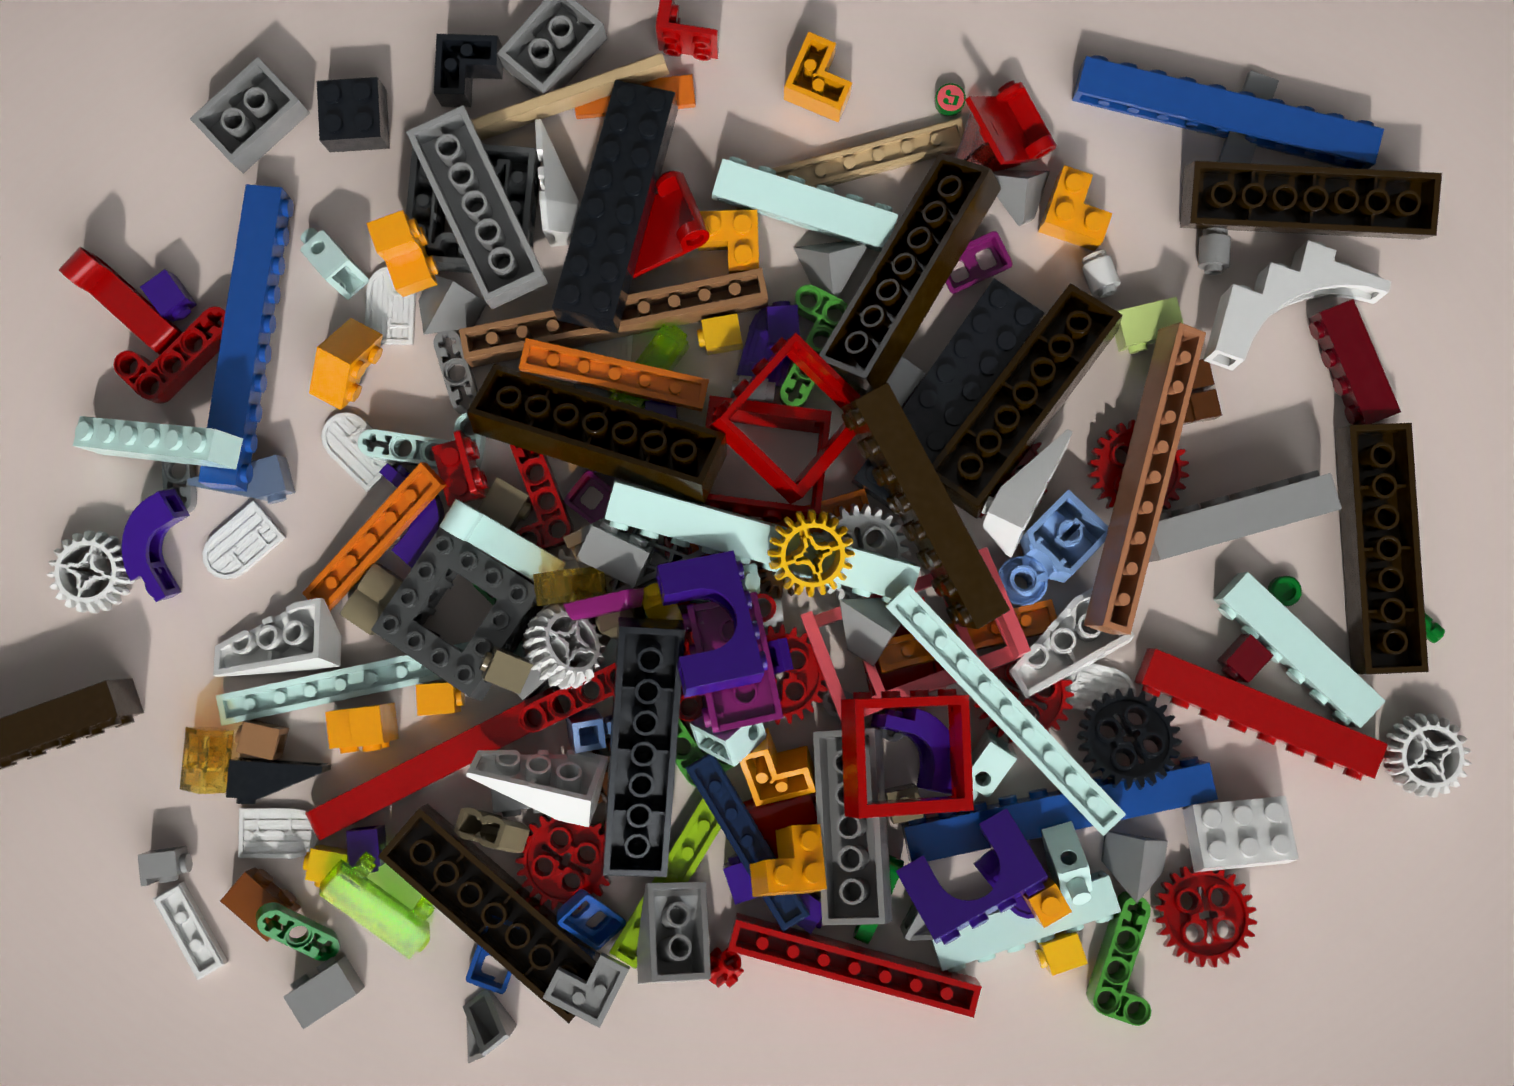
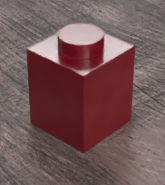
[1217,634,1274,683]

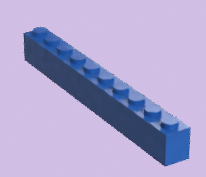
[1072,55,1384,169]
[198,184,294,492]
[901,756,1218,862]

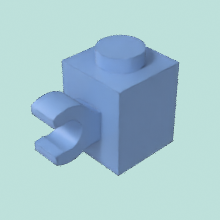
[566,708,612,754]

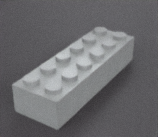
[406,105,548,309]
[1149,470,1342,562]
[813,728,893,925]

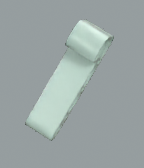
[358,413,486,469]
[439,499,566,590]

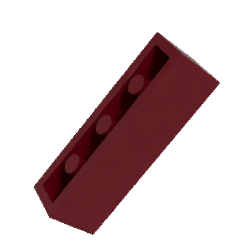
[1308,299,1401,425]

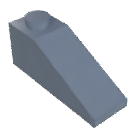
[187,455,295,504]

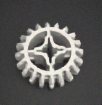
[46,530,136,613]
[523,604,606,690]
[1382,713,1472,798]

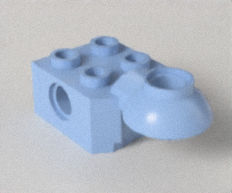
[998,489,1109,606]

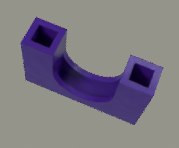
[656,550,768,698]
[896,808,1048,945]

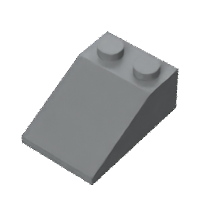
[637,882,711,984]

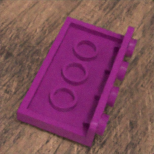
[682,592,784,733]

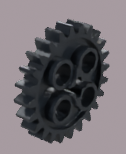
[1077,688,1182,791]

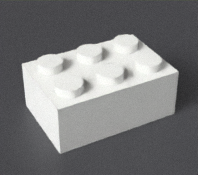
[1183,796,1299,872]

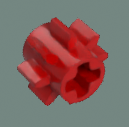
[708,947,744,988]

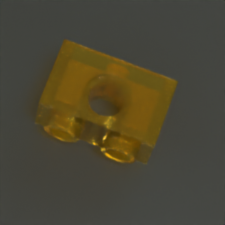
[533,567,607,606]
[180,727,234,794]

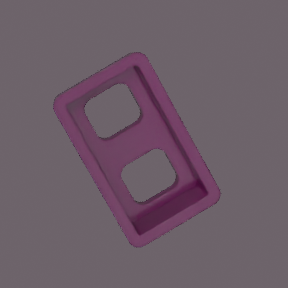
[946,231,1012,294]
[564,470,627,532]
[563,588,644,620]

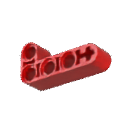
[59,247,182,355]
[113,306,225,404]
[510,445,574,551]

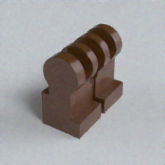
[1183,359,1222,425]

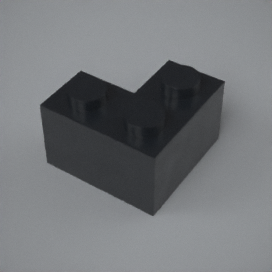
[434,34,503,107]

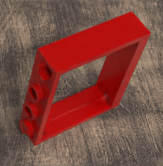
[709,332,860,504]
[705,395,832,523]
[841,689,974,819]

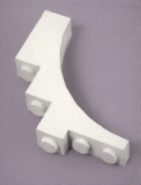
[1203,240,1392,371]

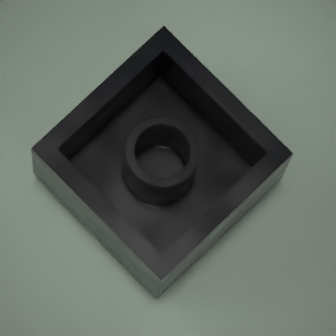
[317,77,390,153]

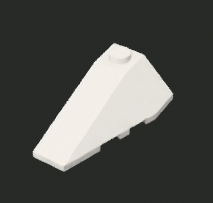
[535,119,580,247]
[982,429,1073,558]
[1009,587,1134,699]
[213,598,342,677]
[467,750,608,827]

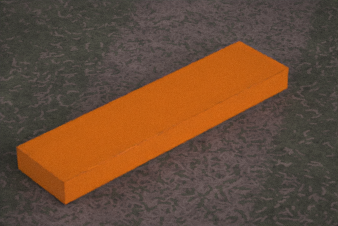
[575,74,696,119]

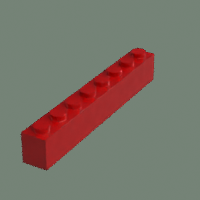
[1134,648,1388,781]
[728,913,982,1018]

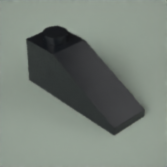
[226,757,331,804]

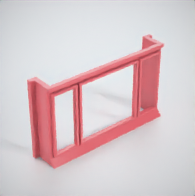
[800,547,1031,721]

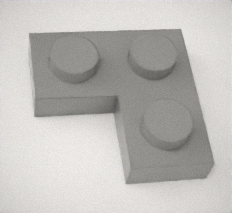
[542,952,630,1028]

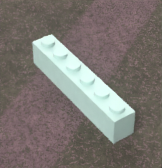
[712,157,898,252]
[73,416,243,469]
[1213,572,1386,728]
[931,871,1121,972]

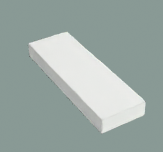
[153,881,228,980]

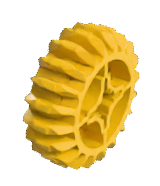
[767,509,855,597]

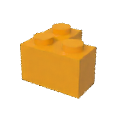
[784,31,853,123]
[1038,165,1113,251]
[366,210,439,297]
[698,210,759,274]
[309,318,383,410]
[325,702,399,754]
[740,728,816,807]
[750,824,827,897]

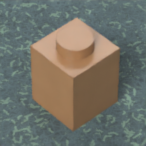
[235,720,289,760]

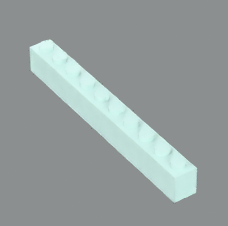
[604,479,921,603]

